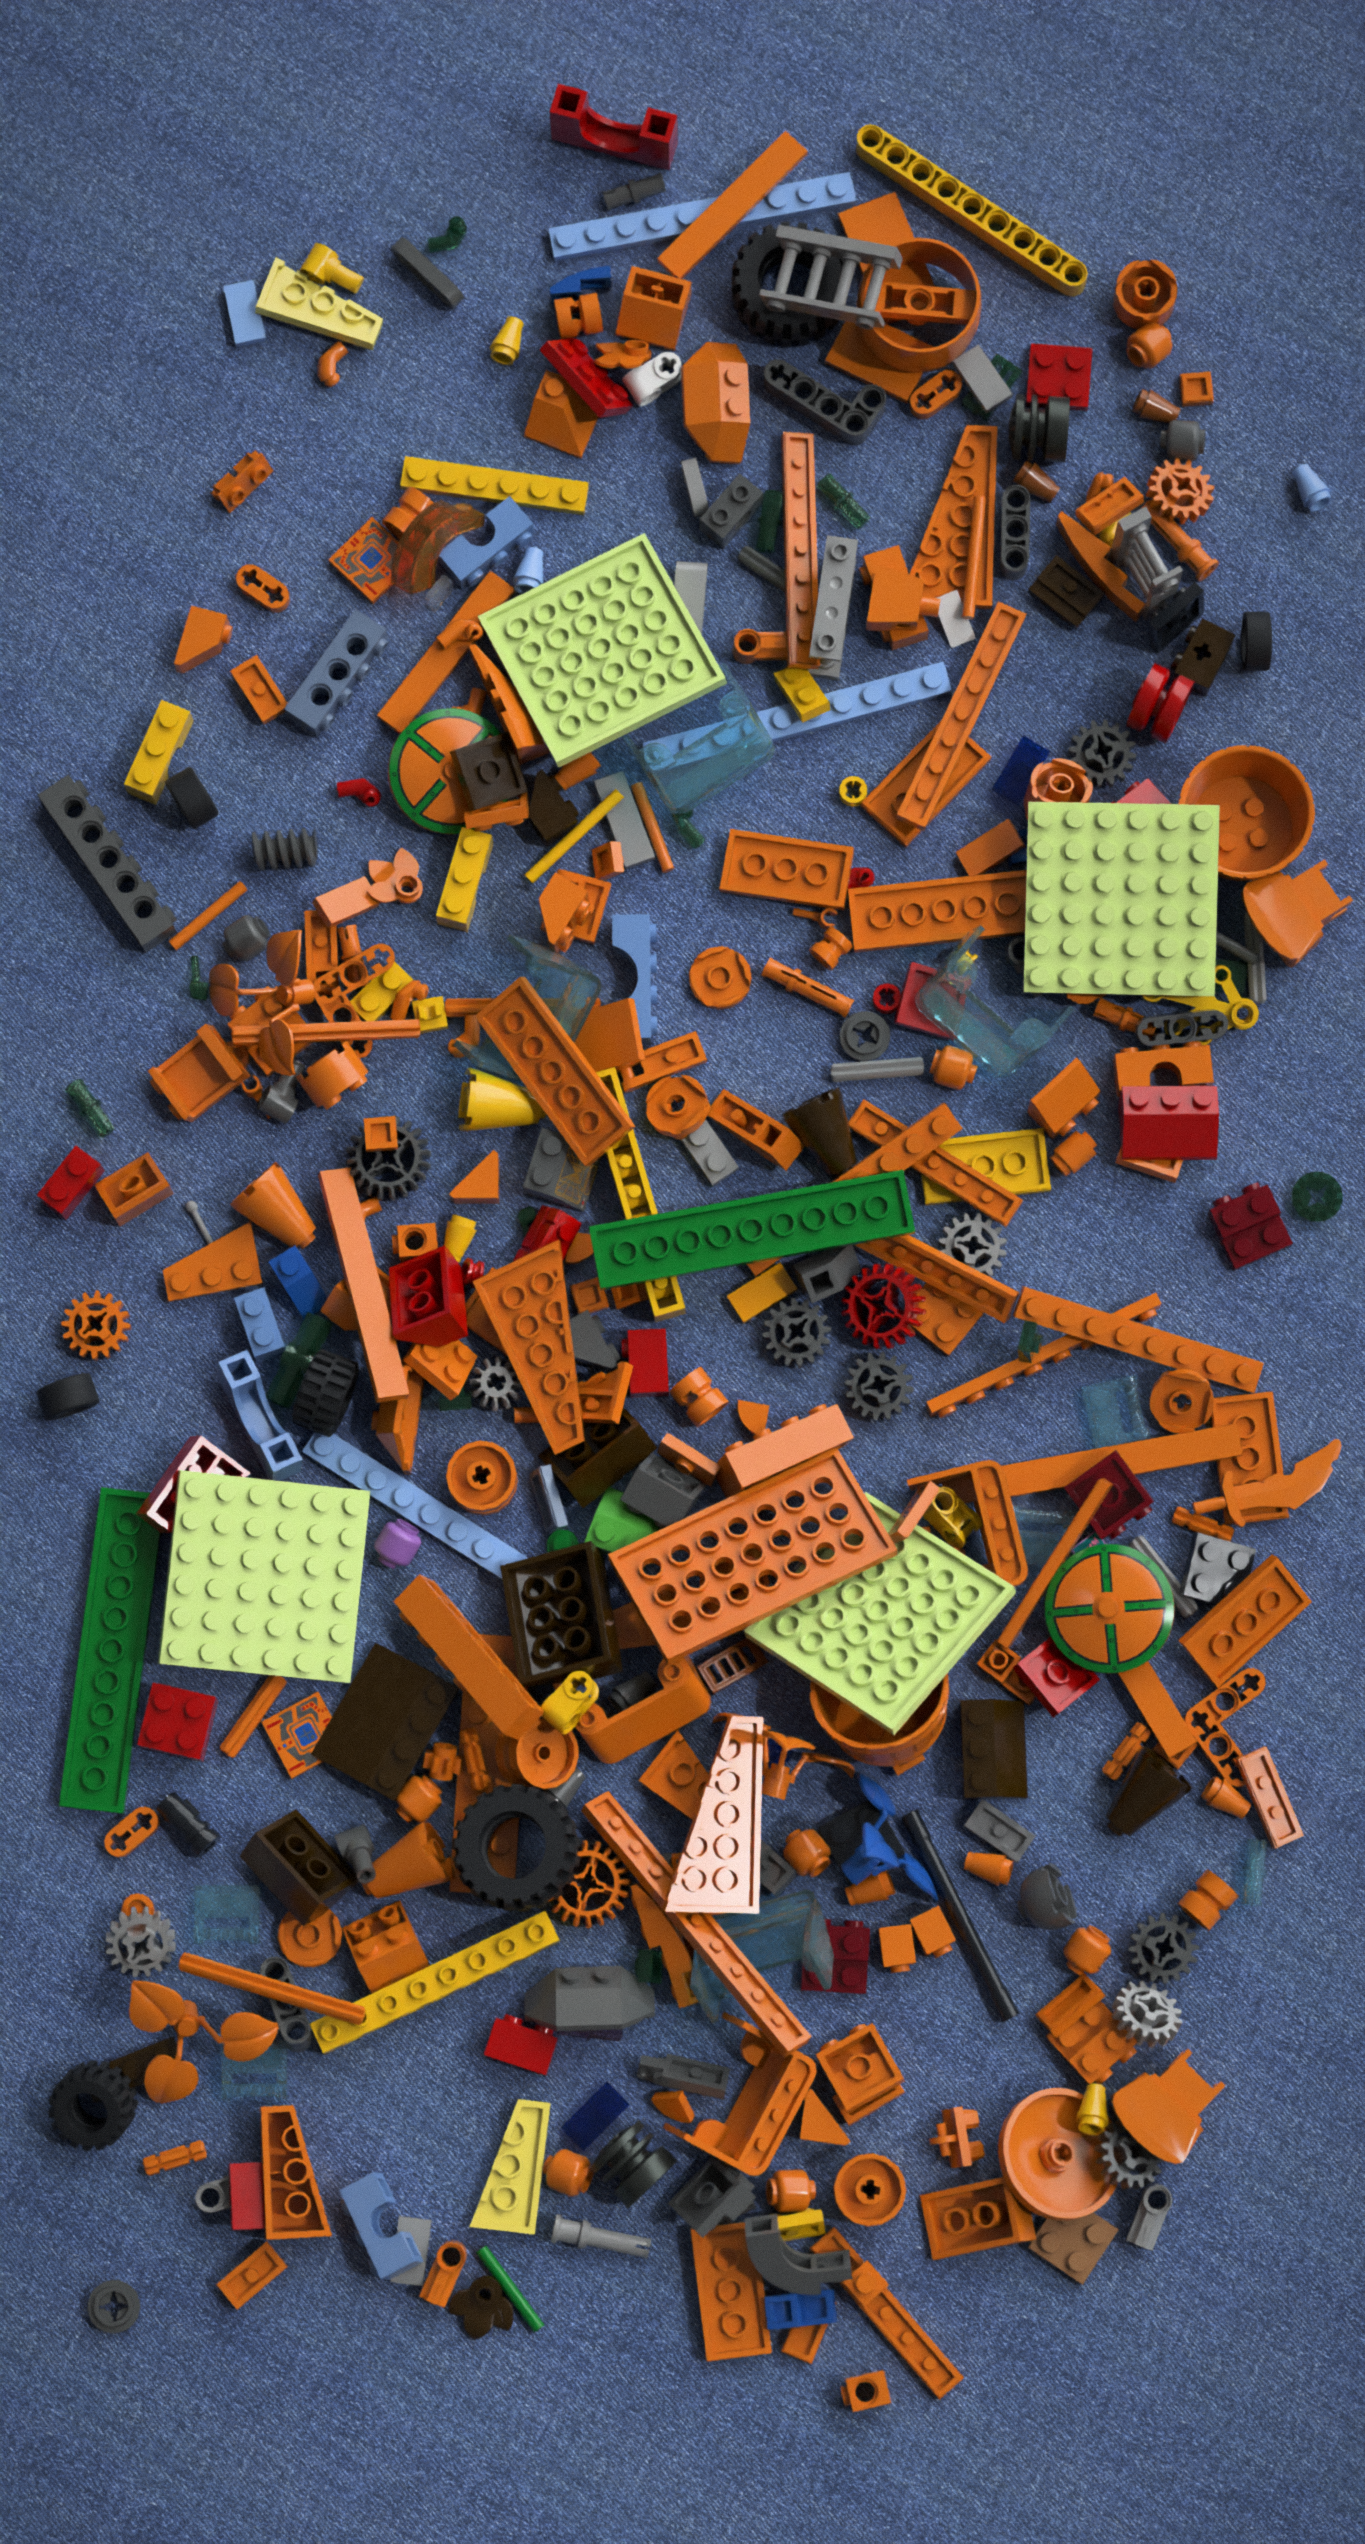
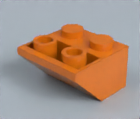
[616,266,692,351]
[538,872,591,958]
[342,1900,430,1994]

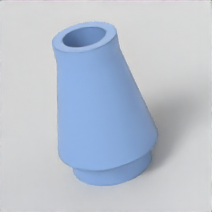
[1292,464,1332,512]
[513,547,543,594]

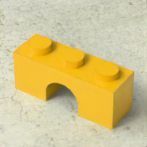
[124,700,194,805]
[436,827,494,932]

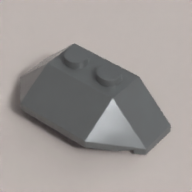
[524,1966,655,2031]

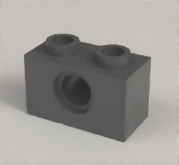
[699,473,763,549]

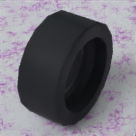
[1241,612,1272,671]

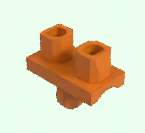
[929,2106,985,2169]

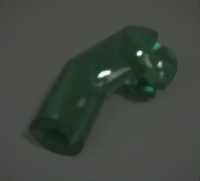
[427,216,467,253]

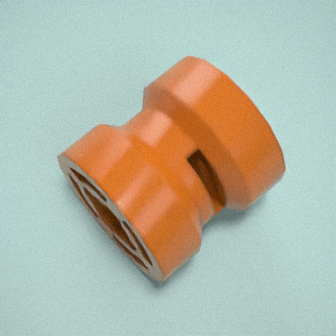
[809,926,853,970]

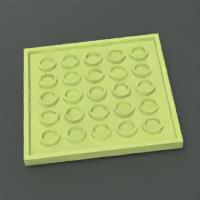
[478,533,727,768]
[1024,802,1220,996]
[158,1470,370,1683]
[744,1492,1016,1735]

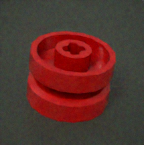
[1126,663,1195,744]

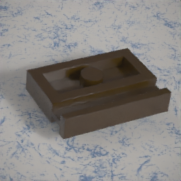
[1028,555,1105,630]

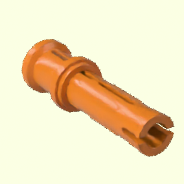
[1141,498,1219,582]

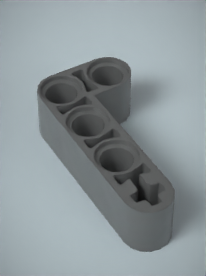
[764,359,886,445]

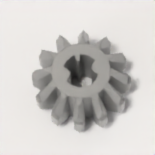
[470,1356,523,1411]

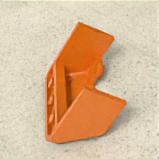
[907,1460,1028,1587]
[553,1655,712,1764]
[663,2012,816,2176]

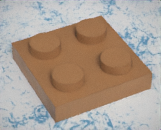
[1028,2212,1118,2285]

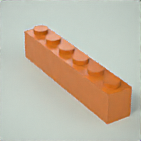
[393,1574,544,1740]

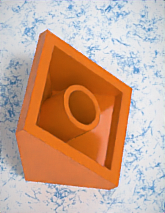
[94,1152,174,1226]

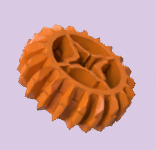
[548,1840,631,1928]

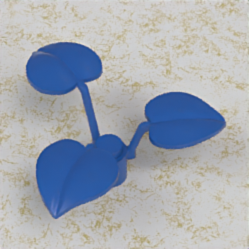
[841,1772,938,1903]

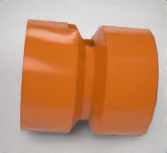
[554,292,603,339]
[382,487,440,546]
[669,1367,729,1427]
[1177,1869,1239,1931]

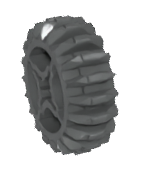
[346,1116,432,1201]

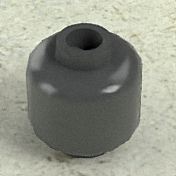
[1160,420,1205,461]
[223,915,271,962]

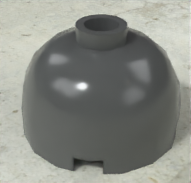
[1017,1863,1077,1930]

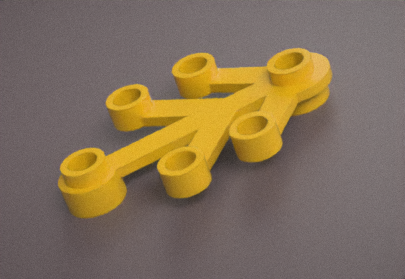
[1142,965,1259,1045]

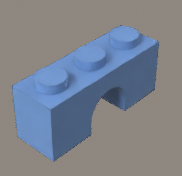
[437,496,534,590]
[339,2172,424,2280]

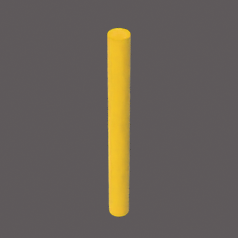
[524,789,624,883]

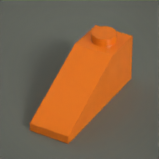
[707,1089,805,1171]

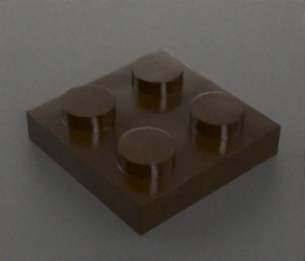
[450,732,528,811]

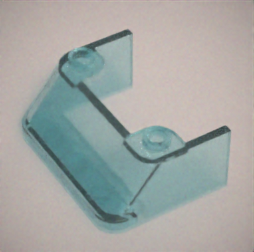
[621,663,775,815]
[915,925,1075,1078]
[454,934,601,1081]
[690,1890,834,2023]

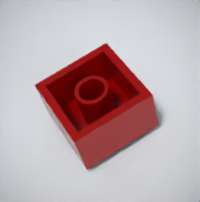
[137,1682,219,1763]

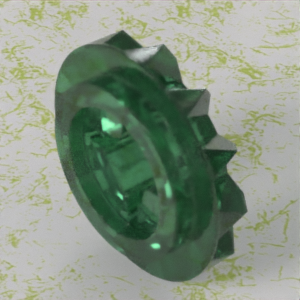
[1292,1172,1343,1222]

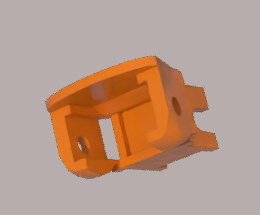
[1241,859,1353,968]
[1110,2049,1226,2164]

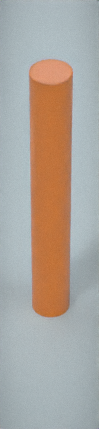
[631,782,674,873]
[168,881,248,951]

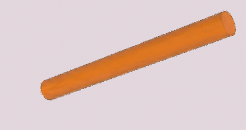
[962,496,986,620]

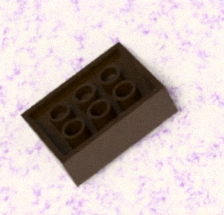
[500,1541,623,1687]
[311,1642,459,1803]

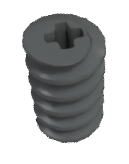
[252,827,318,871]

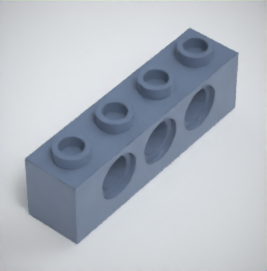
[284,609,389,737]

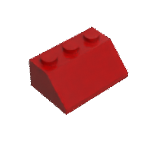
[1118,1086,1219,1160]
[389,1245,468,1347]

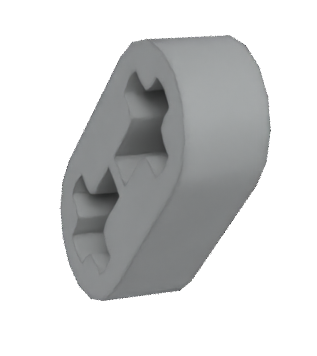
[680,457,709,517]

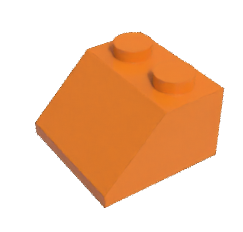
[1027,1057,1101,1139]

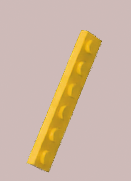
[400,456,589,515]

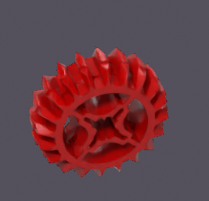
[841,1263,926,1349]

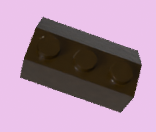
[538,1407,657,1508]
[959,1699,1028,1800]
[239,1809,358,1926]

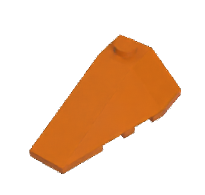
[469,644,550,765]

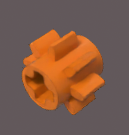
[422,1742,464,1781]

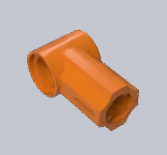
[732,628,787,664]
[419,2240,467,2308]

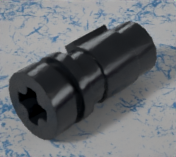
[156,1792,221,1858]

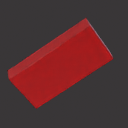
[228,2162,265,2231]

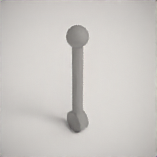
[185,1201,213,1245]

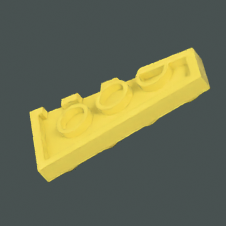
[256,257,383,350]
[470,2099,551,2235]

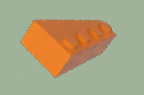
[716,1404,854,1499]
[259,2105,332,2240]

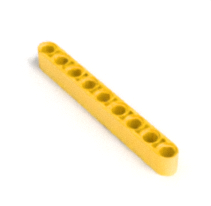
[856,125,1087,297]

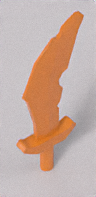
[1192,1439,1342,1528]

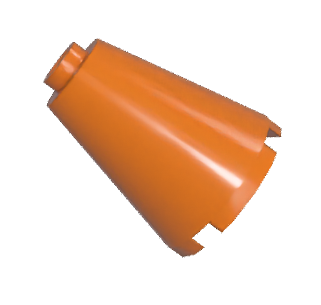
[230,1162,316,1250]
[362,1822,455,1899]

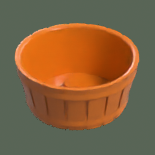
[1178,745,1315,881]
[810,1673,949,1767]

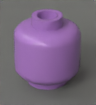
[374,1519,421,1569]

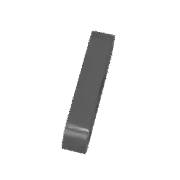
[390,237,464,309]
[1135,1009,1228,1046]

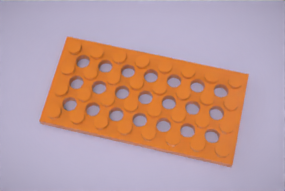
[608,1447,898,1664]

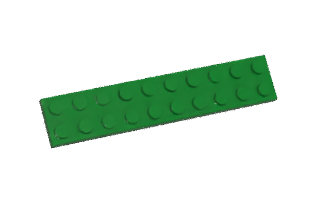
[589,1170,915,1291]
[59,1487,161,1814]

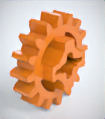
[1146,458,1214,525]
[61,1290,132,1361]

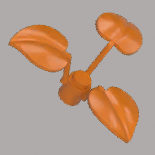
[209,930,315,1076]
[712,1712,855,1800]
[129,1981,278,2104]

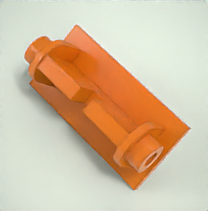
[211,450,273,513]

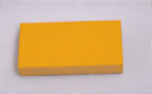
[727,1262,797,1324]

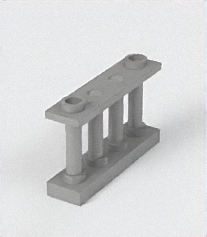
[759,225,903,330]
[1109,506,1183,621]
[809,535,858,681]

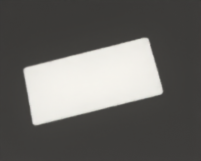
[937,590,976,648]

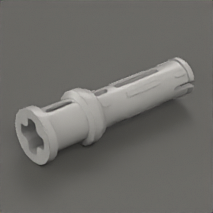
[550,2214,652,2259]

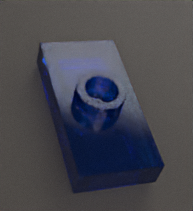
[992,736,1050,806]

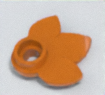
[594,340,652,369]
[367,848,423,904]

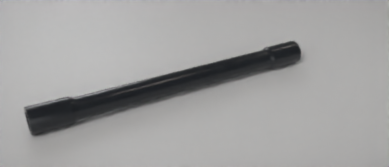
[901,1809,1019,2022]

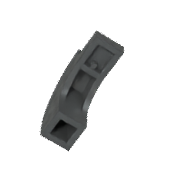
[745,2214,852,2295]

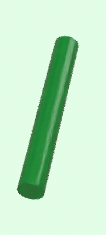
[476,2245,544,2333]

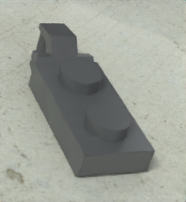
[637,2053,730,2100]

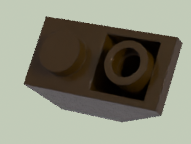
[529,769,579,847]

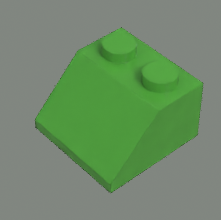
[584,1487,660,1569]

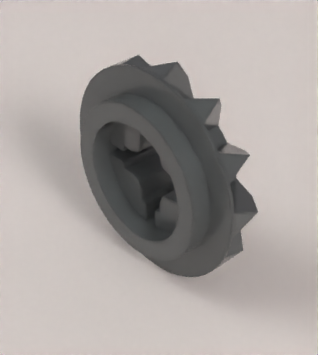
[840,1011,890,1062]
[88,2280,141,2333]

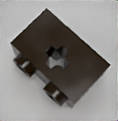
[1170,618,1236,697]

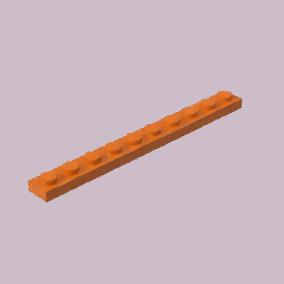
[581,1791,811,2058]

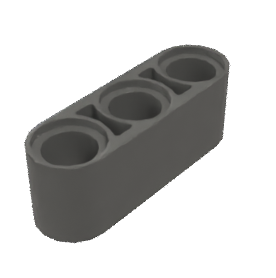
[999,484,1030,581]
[260,1956,312,2053]

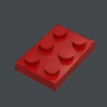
[539,338,634,418]

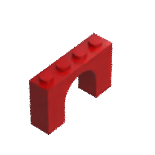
[550,84,678,170]

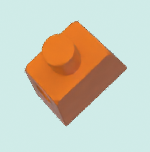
[866,564,941,631]

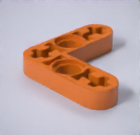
[313,943,395,1058]
[1184,1668,1266,1788]

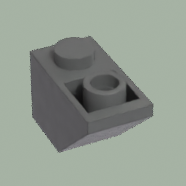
[792,1245,861,1303]
[570,1310,620,1372]

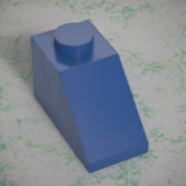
[268,1245,328,1321]

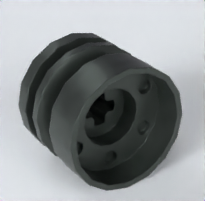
[1008,394,1070,463]
[590,2121,677,2208]

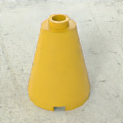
[458,1068,546,1132]

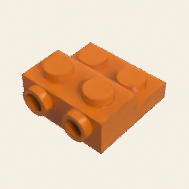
[227,986,313,1077]
[1045,2000,1137,2085]
[816,2023,905,2113]

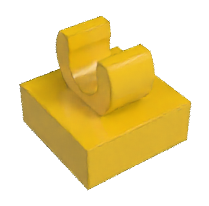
[412,996,449,1034]

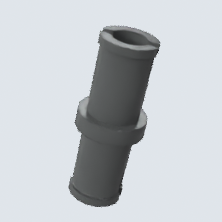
[602,172,667,211]

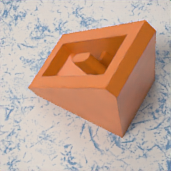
[449,1150,500,1204]
[799,2089,851,2146]

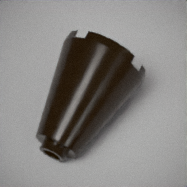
[782,1087,857,1178]
[1105,1746,1193,1837]

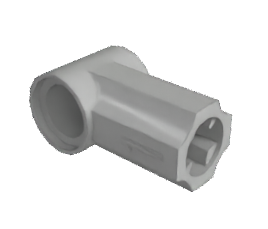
[1126,2183,1172,2251]

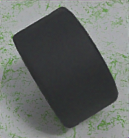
[165,767,219,829]
[36,1373,100,1421]

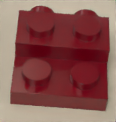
[1208,1182,1293,1271]
[1064,1450,1154,1540]
[801,1918,870,1994]

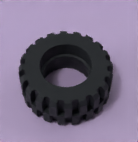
[731,221,848,347]
[452,1784,581,1912]

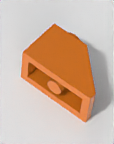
[174,605,233,674]

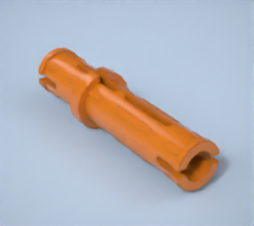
[761,957,854,1018]

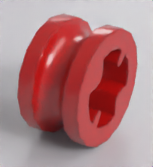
[872,983,901,1014]
[462,1258,485,1289]

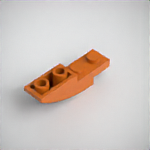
[630,1883,706,2008]

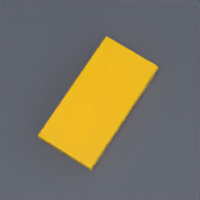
[921,1128,1051,1206]

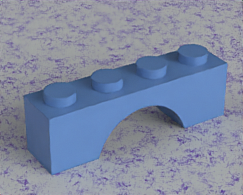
[612,914,657,1044]
[216,1350,302,1481]

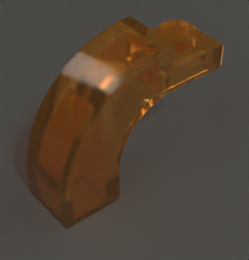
[391,500,485,594]

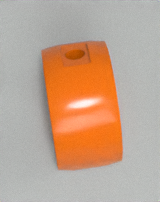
[856,238,982,373]

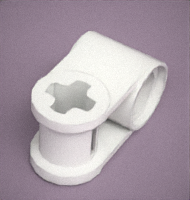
[622,352,682,407]

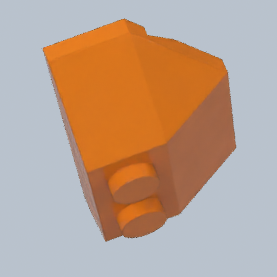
[681,342,750,464]
[371,1357,425,1475]

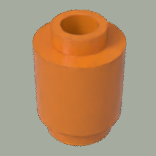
[1049,1131,1097,1177]

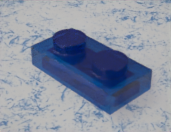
[561,2082,630,2151]

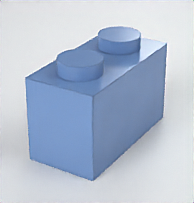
[234,1287,288,1363]

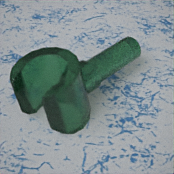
[189,956,209,1000]
[518,1206,536,1238]

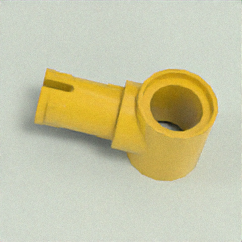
[300,243,364,294]

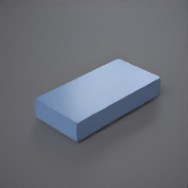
[223,280,266,347]

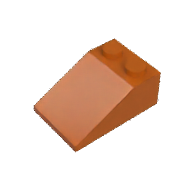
[920,2177,1036,2260]

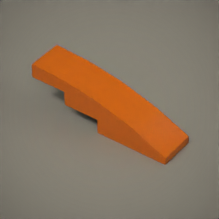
[1056,511,1145,622]

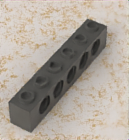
[38,774,177,953]

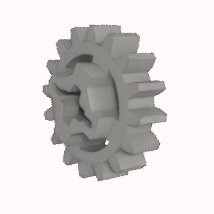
[938,1213,1007,1277]
[106,1906,176,1977]
[1111,1981,1182,2048]

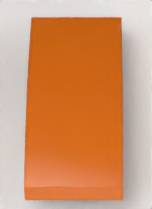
[977,1639,1036,1706]

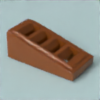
[697,1638,768,1696]

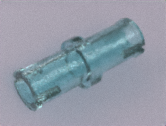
[1241,1839,1268,1907]

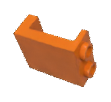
[148,1024,251,1122]

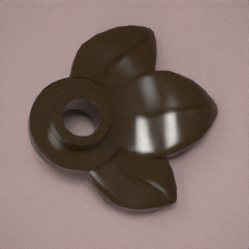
[449,2276,513,2340]

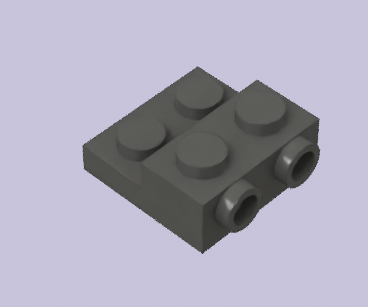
[668,2155,756,2238]

